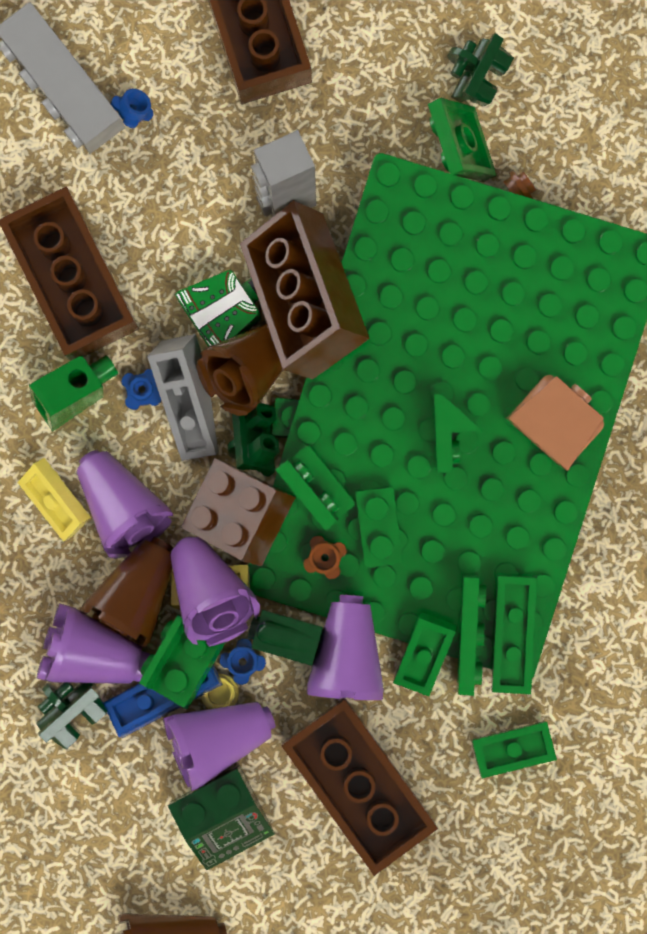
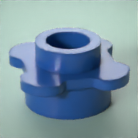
[111,89,153,128]
[121,369,162,410]
[220,639,266,685]

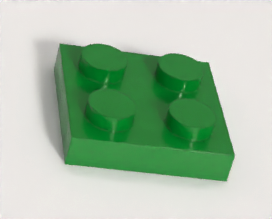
[428,98,497,182]

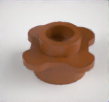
[303,536,347,579]

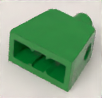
[29,355,118,432]

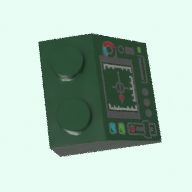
[168,765,275,871]

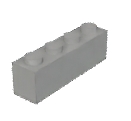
[0,2,125,154]
[251,130,316,217]

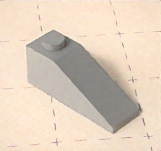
[147,334,218,461]

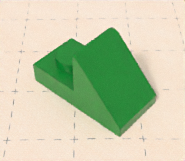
[433,394,483,473]

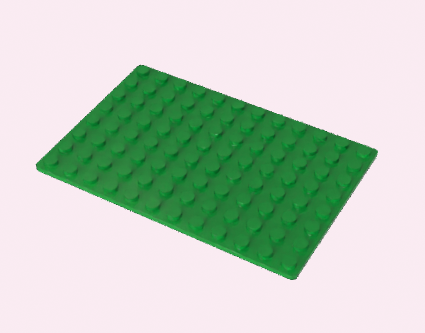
[248,153,647,678]

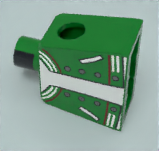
[175,270,261,347]

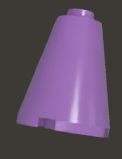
[77,450,173,559]
[170,537,260,646]
[307,594,384,700]
[163,702,276,791]

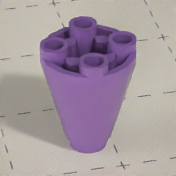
[37,604,150,684]

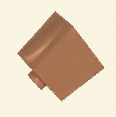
[506,375,604,471]

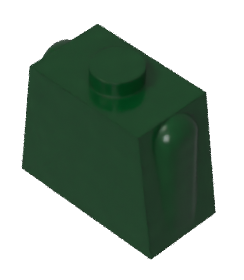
[248,610,324,666]

